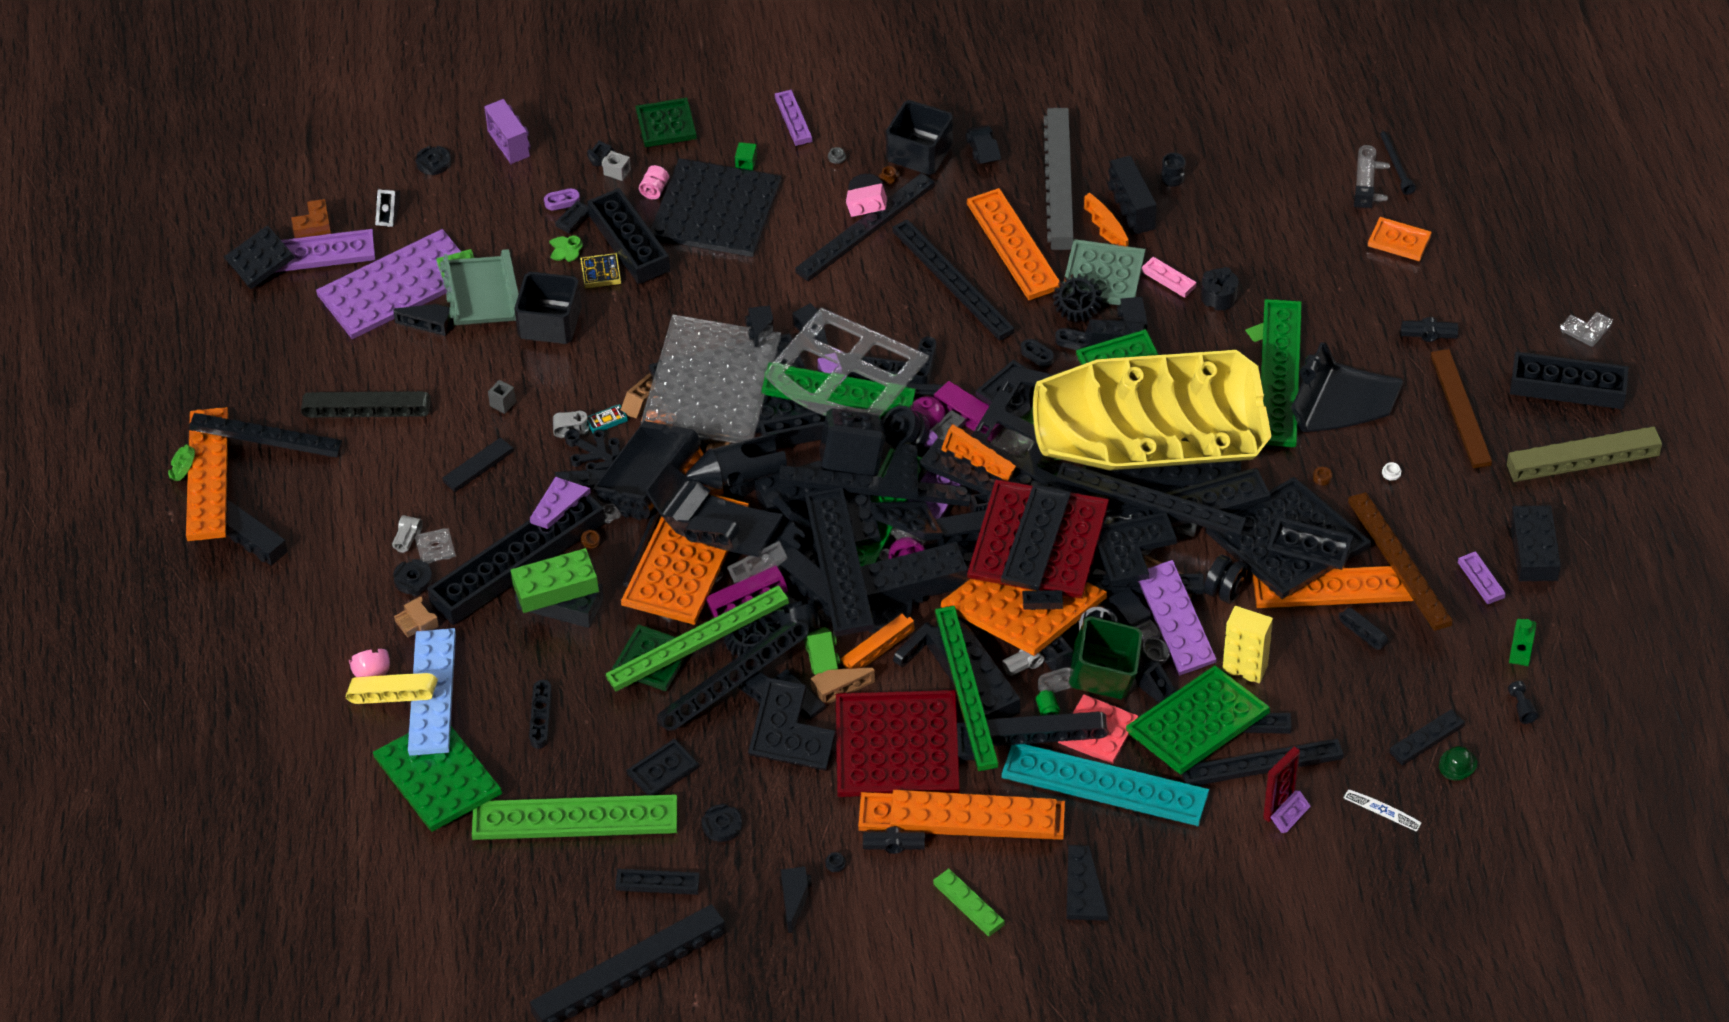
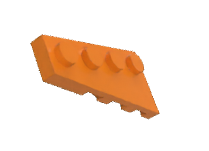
[941,424,1016,481]

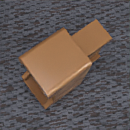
[394,596,439,638]

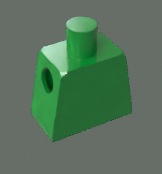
[1509,619,1536,666]

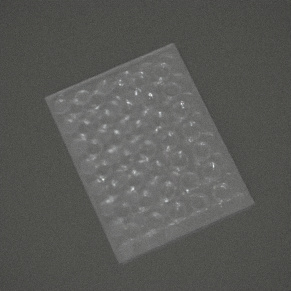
[641,315,781,443]

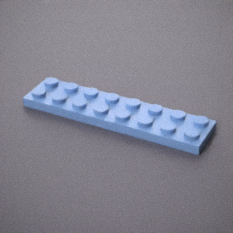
[408,628,456,756]

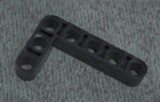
[840,337,936,384]

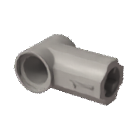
[392,515,423,553]
[1002,649,1044,676]

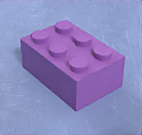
[484,99,531,164]

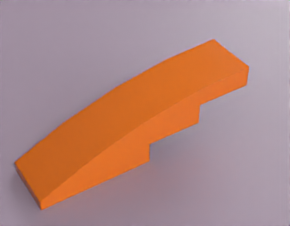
[1084,193,1129,247]

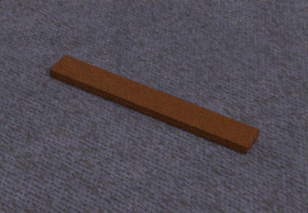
[1431,349,1492,468]

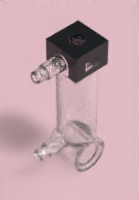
[1354,145,1390,208]

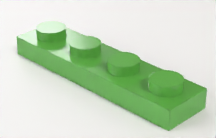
[933,869,1004,937]

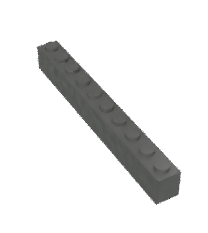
[1044,108,1073,250]

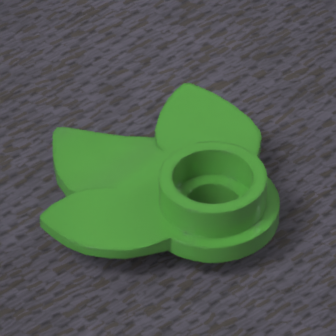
[549,236,583,262]

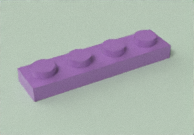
[775,90,812,146]

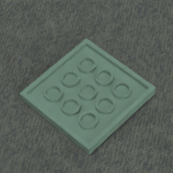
[1063,239,1145,305]

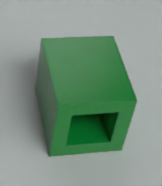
[735,142,757,171]

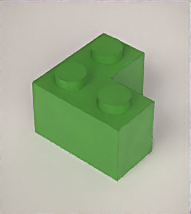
[804,627,840,675]

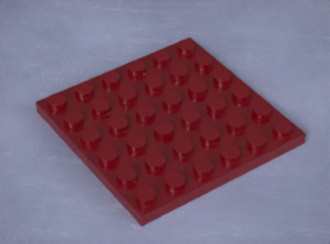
[967,480,1109,599]
[836,690,959,797]

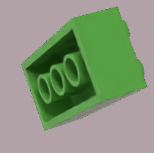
[511,548,599,613]

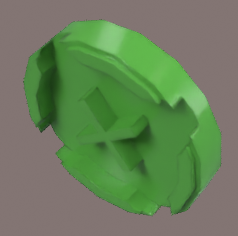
[168,445,195,481]

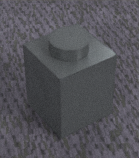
[488,380,516,414]

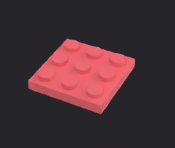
[1058,695,1138,765]

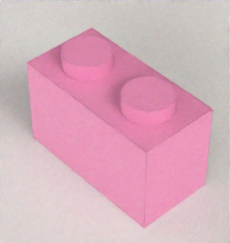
[846,183,887,217]

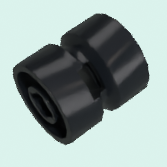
[1161,153,1185,187]

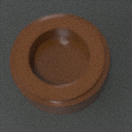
[1313,467,1332,485]

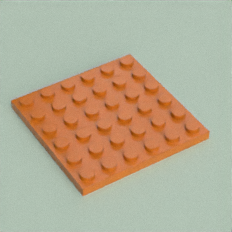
[941,579,1107,656]

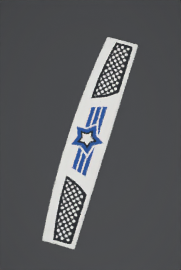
[1344,790,1421,831]

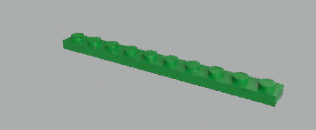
[935,606,998,771]

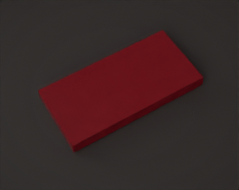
[1263,746,1300,822]

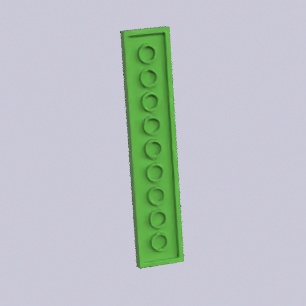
[472,795,677,840]

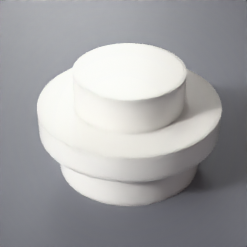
[1382,462,1401,480]

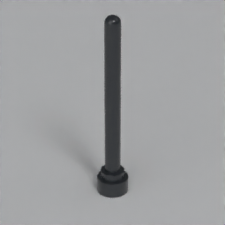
[1380,131,1416,195]

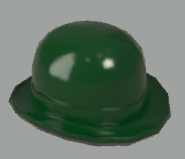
[1439,746,1478,780]

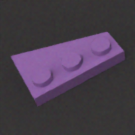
[530,477,590,529]

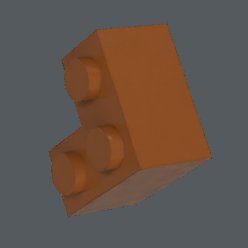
[291,199,331,238]

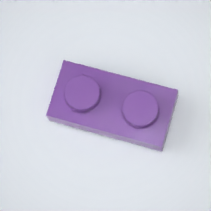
[1271,791,1311,833]

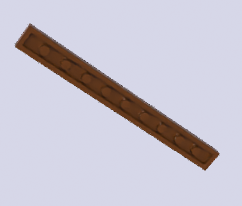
[1348,492,1453,631]

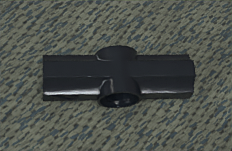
[1401,317,1458,342]
[863,826,925,854]

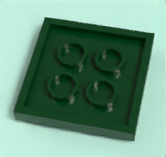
[635,98,697,147]
[612,624,687,691]

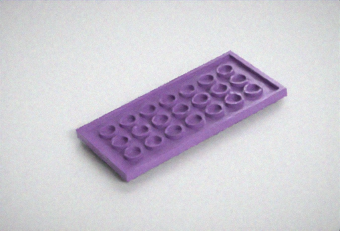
[316,229,461,339]

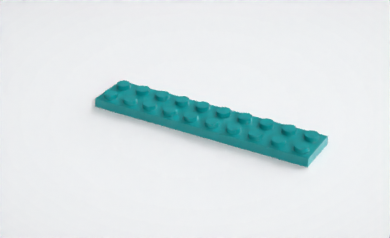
[1002,744,1209,826]

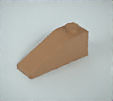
[621,373,658,419]
[811,668,875,705]

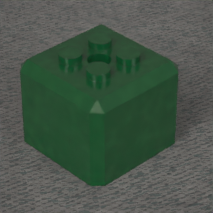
[1068,616,1142,700]

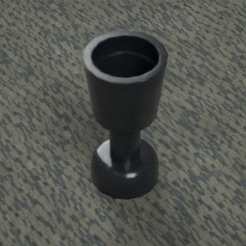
[1508,681,1539,724]

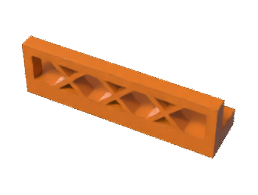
[840,614,915,669]

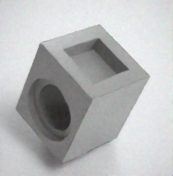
[602,151,631,181]

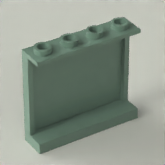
[440,249,519,325]

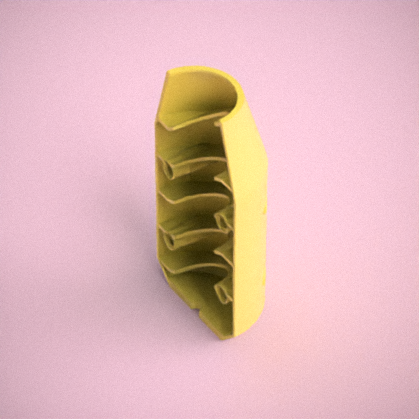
[1033,350,1271,470]

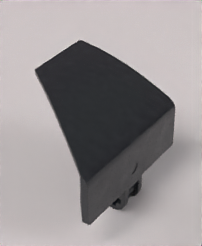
[1291,342,1403,432]

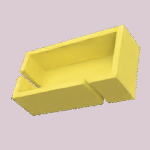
[1222,606,1273,683]

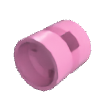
[639,165,669,199]

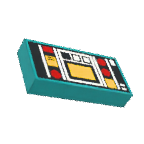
[586,404,628,433]

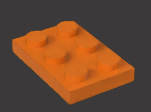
[1368,217,1432,261]

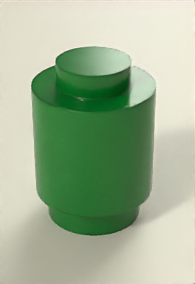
[1036,690,1060,716]

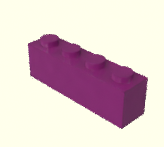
[934,381,1007,442]
[706,566,788,618]

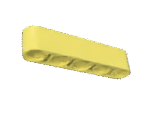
[346,673,438,704]

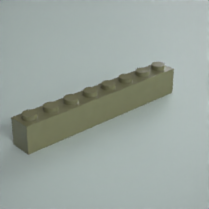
[1507,426,1662,482]

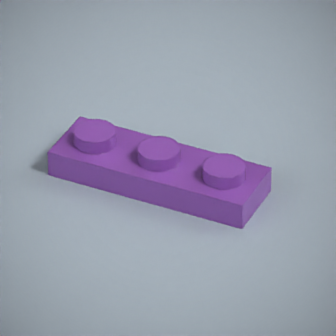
[1458,551,1505,604]

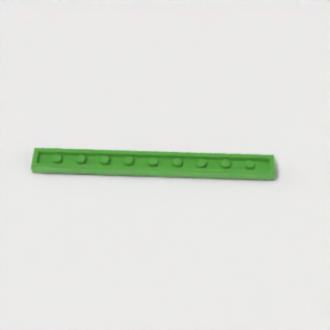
[606,585,789,692]

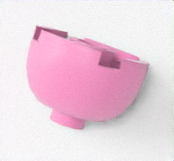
[349,649,390,677]

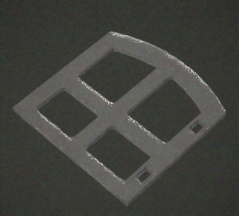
[764,308,929,417]

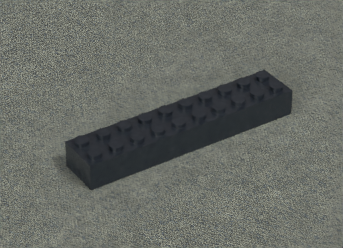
[427,495,605,625]

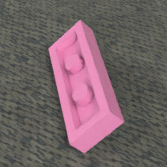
[1142,257,1196,298]

